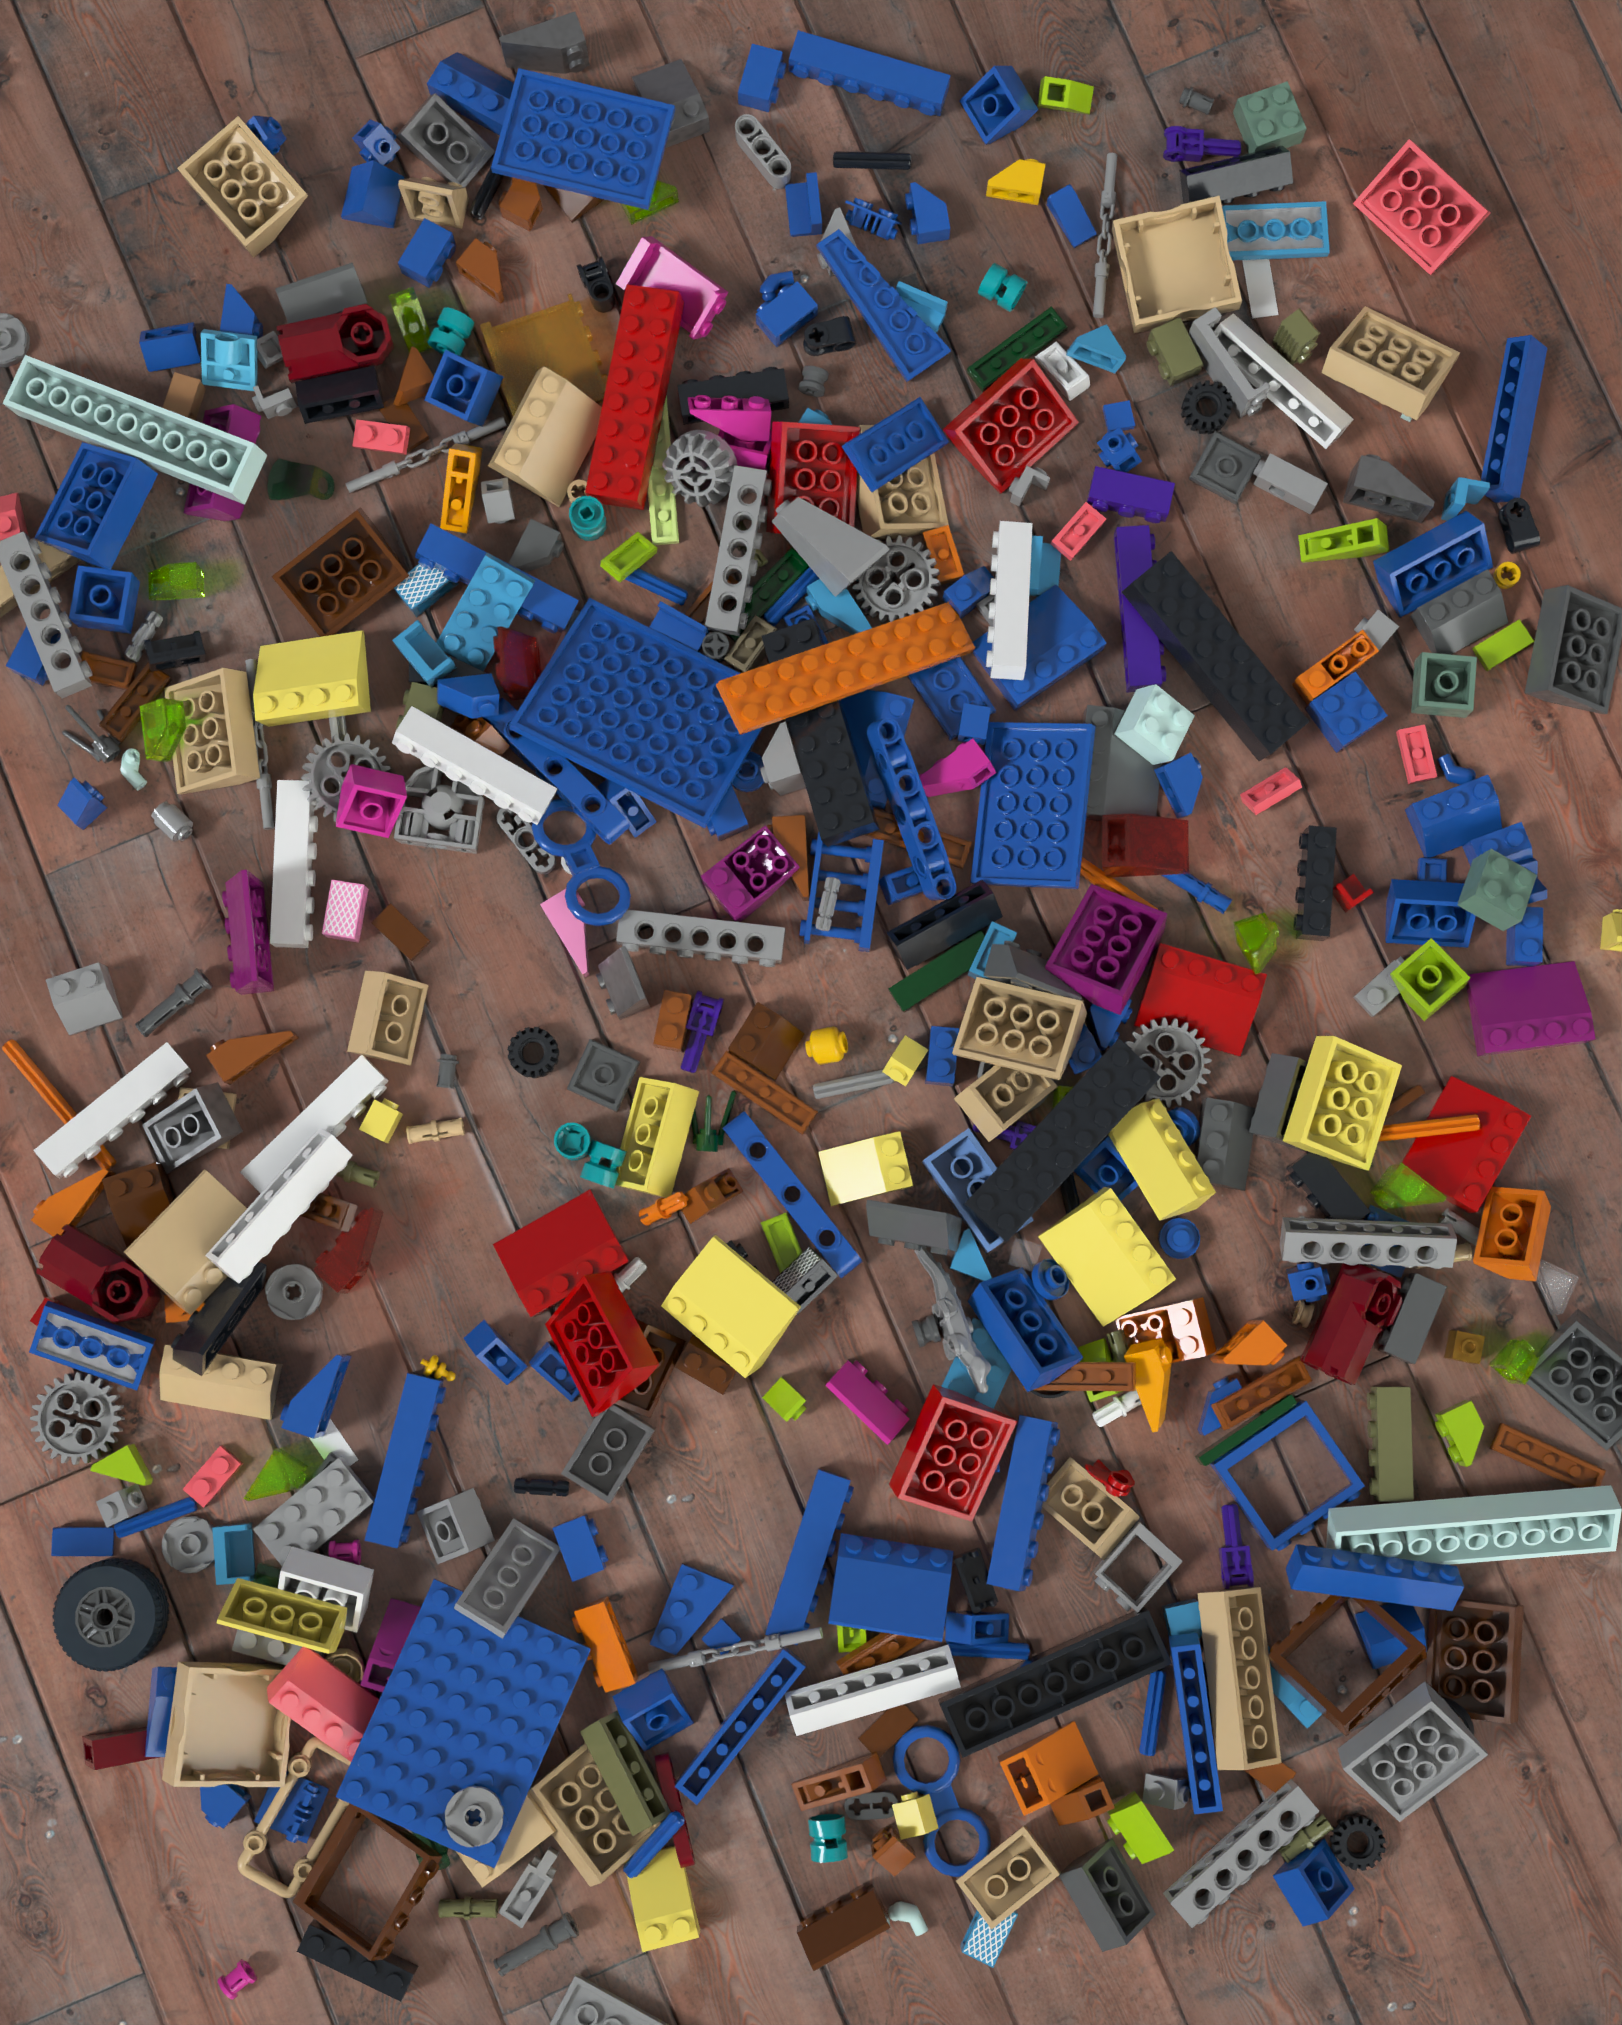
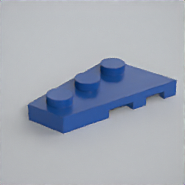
[650,1563,734,1655]

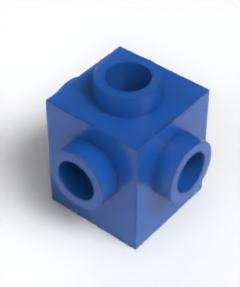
[246,115,287,155]
[352,120,401,165]
[1097,427,1142,472]
[1286,1262,1331,1302]

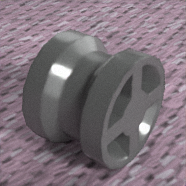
[798,366,829,397]
[702,632,730,663]
[911,1315,941,1348]

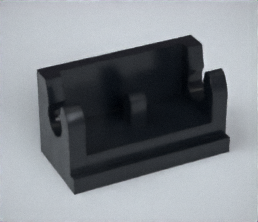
[144,631,205,672]
[953,1547,999,1614]

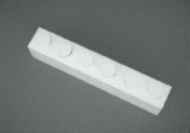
[1214,314,1354,449]
[986,521,1032,680]
[392,706,557,825]
[270,780,318,948]
[33,1042,192,1179]
[240,1055,389,1193]
[205,1128,353,1283]
[784,1645,961,1736]

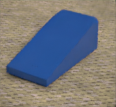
[1046,184,1097,248]
[879,866,942,905]
[529,1342,580,1402]
[51,1526,115,1556]

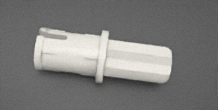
[614,1257,647,1293]
[1092,1390,1142,1427]

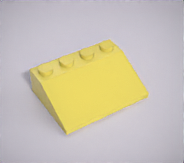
[253,631,371,727]
[1283,1036,1402,1171]
[1038,1187,1176,1327]
[661,1235,801,1378]

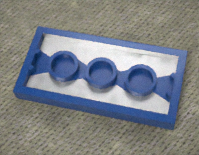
[29,1301,156,1391]

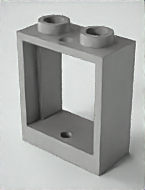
[1092,1521,1183,1613]

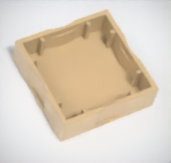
[1112,196,1242,334]
[162,1662,291,1787]

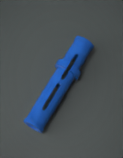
[1153,856,1233,914]

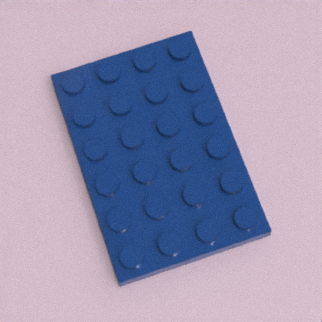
[491,68,675,210]
[970,722,1096,889]

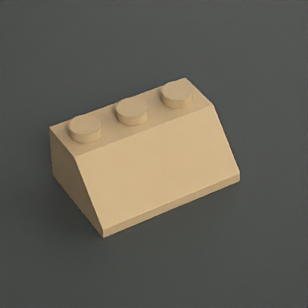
[347,971,428,1065]

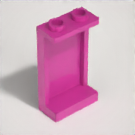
[616,236,729,340]

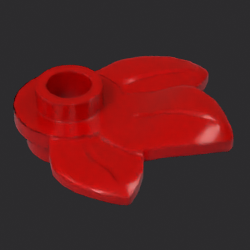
[1085,1459,1135,1497]

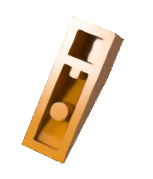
[440,443,482,534]
[1124,1338,1172,1433]

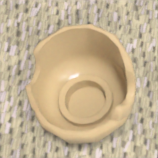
[325,1648,364,1683]

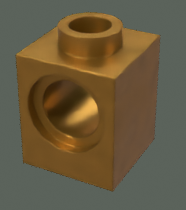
[1444,1330,1485,1364]

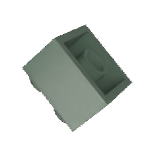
[1233,81,1307,153]
[1411,652,1477,718]
[1457,849,1537,931]

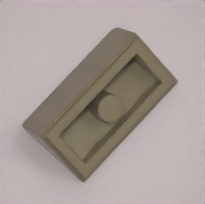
[724,615,778,673]

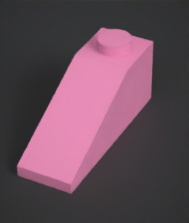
[540,889,589,978]

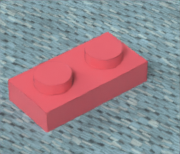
[352,419,410,455]
[1051,502,1106,561]
[1396,724,1437,784]
[1240,767,1302,815]
[183,1445,243,1508]

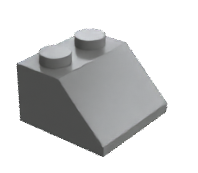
[760,722,806,796]
[46,962,123,1036]
[417,1488,495,1564]

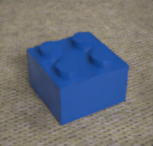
[424,350,504,427]
[69,565,140,634]
[1305,671,1388,753]

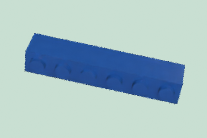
[789,30,951,116]
[1481,335,1547,503]
[415,524,579,634]
[364,1373,446,1549]
[986,1415,1060,1592]
[765,1468,854,1645]
[1286,1544,1464,1611]
[1169,1633,1223,1814]
[675,1646,806,1805]

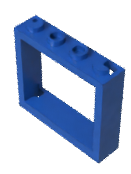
[1210,1400,1365,1551]

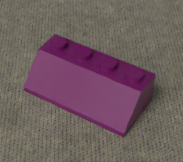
[183,404,261,521]

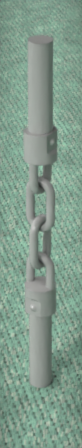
[1093,153,1118,318]
[345,416,507,493]
[245,659,274,830]
[648,1627,823,1674]

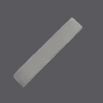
[497,808,556,874]

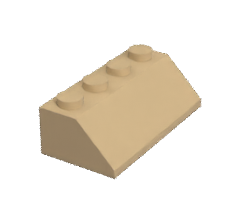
[159,1344,282,1420]

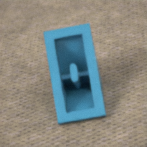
[1066,324,1126,373]
[949,1228,992,1281]

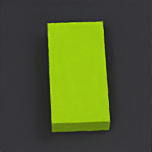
[600,532,657,582]
[1472,619,1534,671]
[761,1213,802,1273]

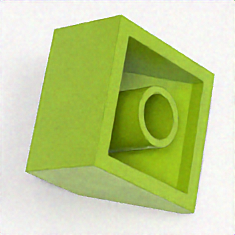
[1390,938,1470,1022]
[1106,1791,1174,1864]

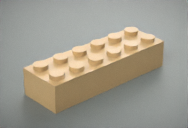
[1198,1587,1282,1770]

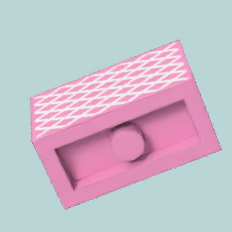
[322,880,369,943]

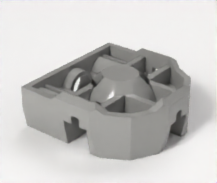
[394,766,485,854]

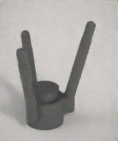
[62,705,121,764]

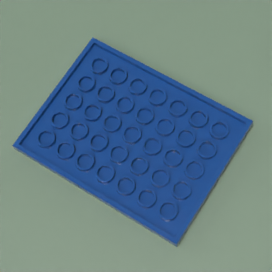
[510,598,765,828]
[336,1579,591,1868]

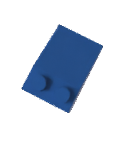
[280,1354,351,1439]
[145,1667,177,1757]

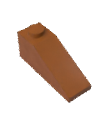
[767,815,809,901]
[206,1031,299,1085]
[791,1753,887,1811]

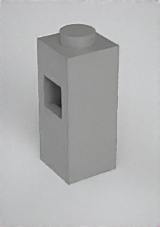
[1253,453,1328,514]

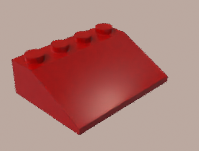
[943,358,1079,494]
[766,422,860,534]
[1134,943,1267,1057]
[1397,1076,1531,1214]
[493,1189,631,1317]
[545,1272,660,1417]
[889,1384,1017,1522]

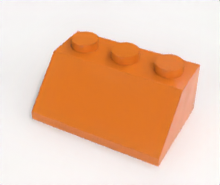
[1473,1187,1551,1281]
[1209,1320,1288,1365]
[572,1596,639,1693]

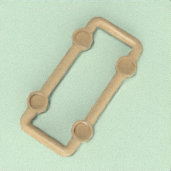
[237,1737,351,1898]

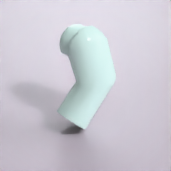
[120,748,147,791]
[888,1901,928,1936]

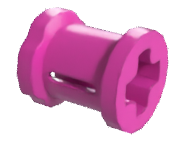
[329,1539,361,1565]
[218,1959,257,2000]

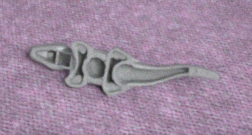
[914,1246,991,1394]

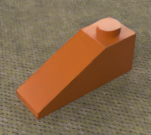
[31,1168,115,1237]

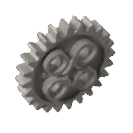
[852,535,941,623]
[301,733,391,822]
[1125,1017,1212,1108]
[30,1372,125,1465]

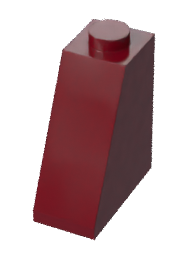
[82,1727,160,1770]

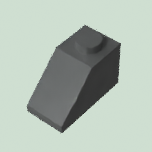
[508,519,564,572]

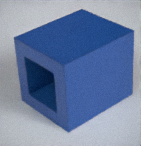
[957,701,991,745]

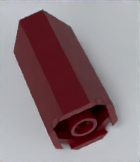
[276,304,394,384]
[36,1224,162,1322]
[1299,1263,1402,1385]

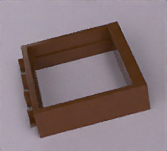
[1268,1595,1427,1736]
[293,1803,442,1961]

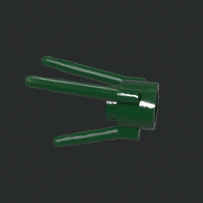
[691,1090,736,1152]

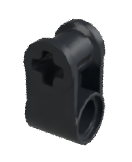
[576,256,616,313]
[803,316,857,356]
[1498,498,1540,554]

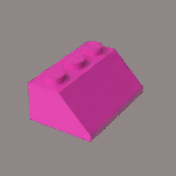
[825,1360,909,1445]

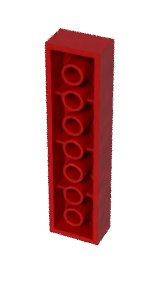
[585,284,685,510]

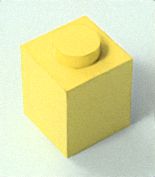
[882,1035,928,1087]
[359,1098,403,1143]
[892,1791,939,1840]

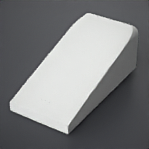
[1035,341,1090,401]

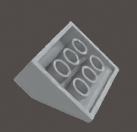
[1338,1681,1488,1822]

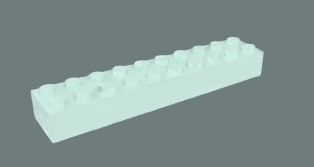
[2,355,267,505]
[1326,1485,1622,1565]

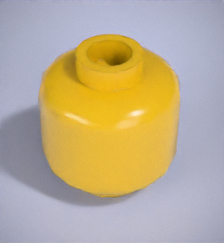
[805,1026,848,1065]

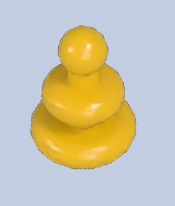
[420,1355,456,1382]

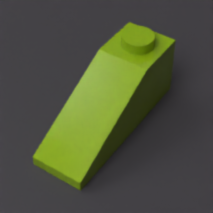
[1298,518,1389,563]

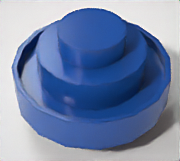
[731,751,764,792]
[1168,1107,1200,1146]
[1158,1218,1200,1259]
[1032,1259,1069,1301]

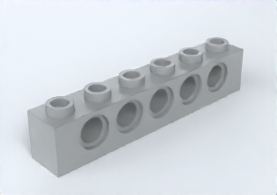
[705,465,772,636]
[0,531,93,698]
[616,910,785,967]
[1279,1217,1457,1269]
[1163,1779,1319,1928]

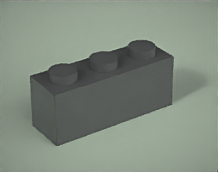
[1377,1273,1447,1364]

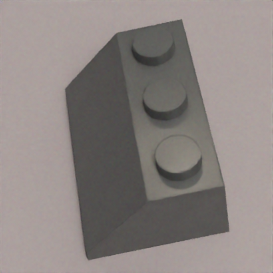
[275,263,369,323]
[1410,569,1508,655]
[983,941,1082,1000]
[1249,1053,1308,1152]
[1194,1097,1256,1191]
[866,1200,963,1255]
[1059,1838,1156,1952]

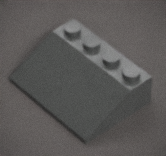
[1525,585,1622,714]
[1083,705,1161,827]
[1519,1309,1622,1451]

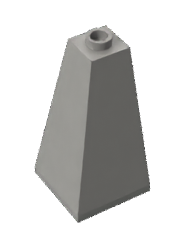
[772,497,890,597]

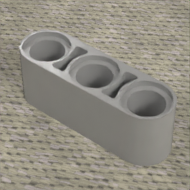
[735,114,791,189]

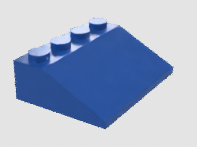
[34,442,158,570]
[972,585,1107,711]
[841,690,914,810]
[828,1533,953,1642]

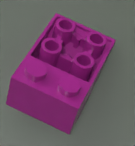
[700,825,800,922]
[360,1598,421,1692]

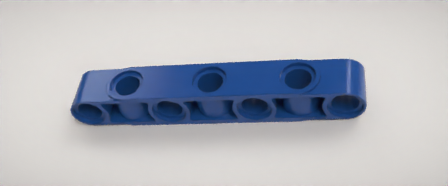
[482,698,631,845]
[867,718,957,901]
[722,1111,863,1279]

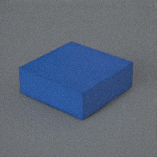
[1102,400,1135,432]
[1417,858,1447,882]
[702,1618,742,1655]

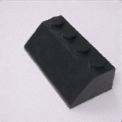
[171,1262,267,1376]

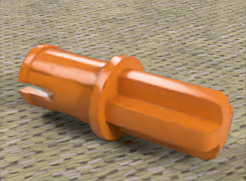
[639,1191,688,1226]

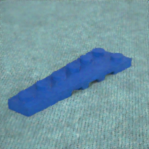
[816,229,951,382]

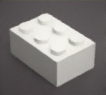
[278,1547,374,1633]

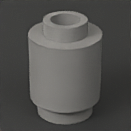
[151,801,193,842]

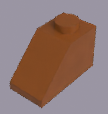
[456,238,504,304]

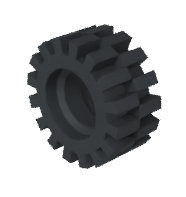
[1181,380,1232,434]
[507,1027,559,1078]
[1330,1814,1386,1871]

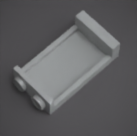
[1188,307,1270,419]

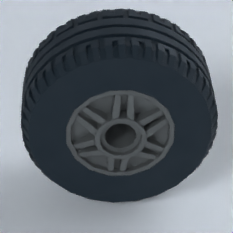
[52,1558,170,1672]

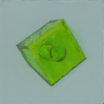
[1370,1163,1447,1210]

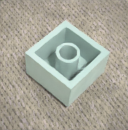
[1114,684,1195,765]

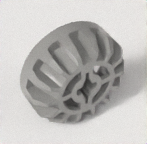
[662,430,738,507]

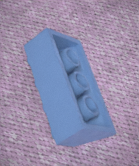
[922,1128,1034,1253]

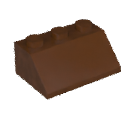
[614,1318,686,1418]
[797,1884,891,1971]

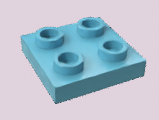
[201,329,258,391]

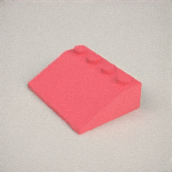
[1353,139,1491,275]

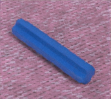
[764,567,819,626]
[625,568,688,605]
[114,1497,198,1538]
[946,1641,1030,1660]
[1139,1670,1167,1756]
[623,1811,685,1878]

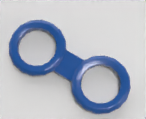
[532,799,631,926]
[892,1725,991,1877]

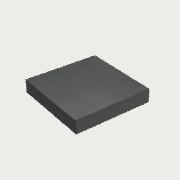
[1189,431,1262,505]
[567,1039,641,1112]

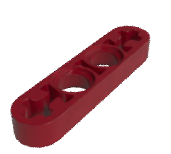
[654,1752,695,1868]

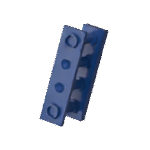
[799,832,884,952]

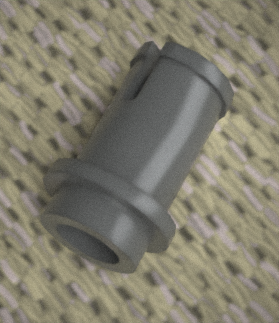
[1179,87,1215,115]
[436,1054,459,1089]

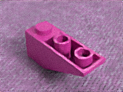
[688,395,771,441]
[919,738,996,797]

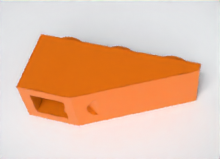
[1292,630,1379,705]

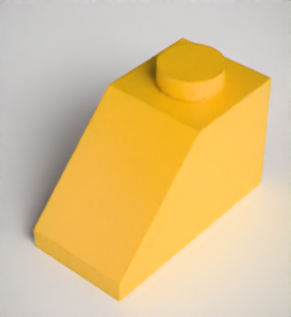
[986,159,1045,205]

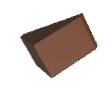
[393,347,434,406]

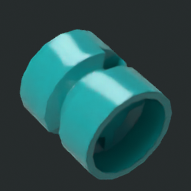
[978,262,1028,312]
[428,307,475,356]
[569,496,607,541]
[554,1122,593,1161]
[580,1140,627,1188]
[808,1814,848,1863]

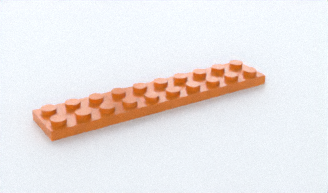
[716,602,975,735]

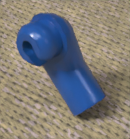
[760,270,794,301]
[1437,754,1476,785]

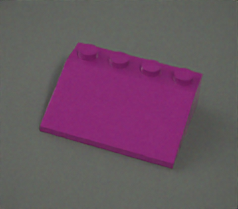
[222,870,274,995]
[1045,884,1167,1015]
[1466,961,1596,1057]

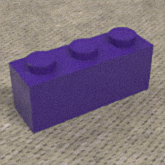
[1087,466,1175,523]

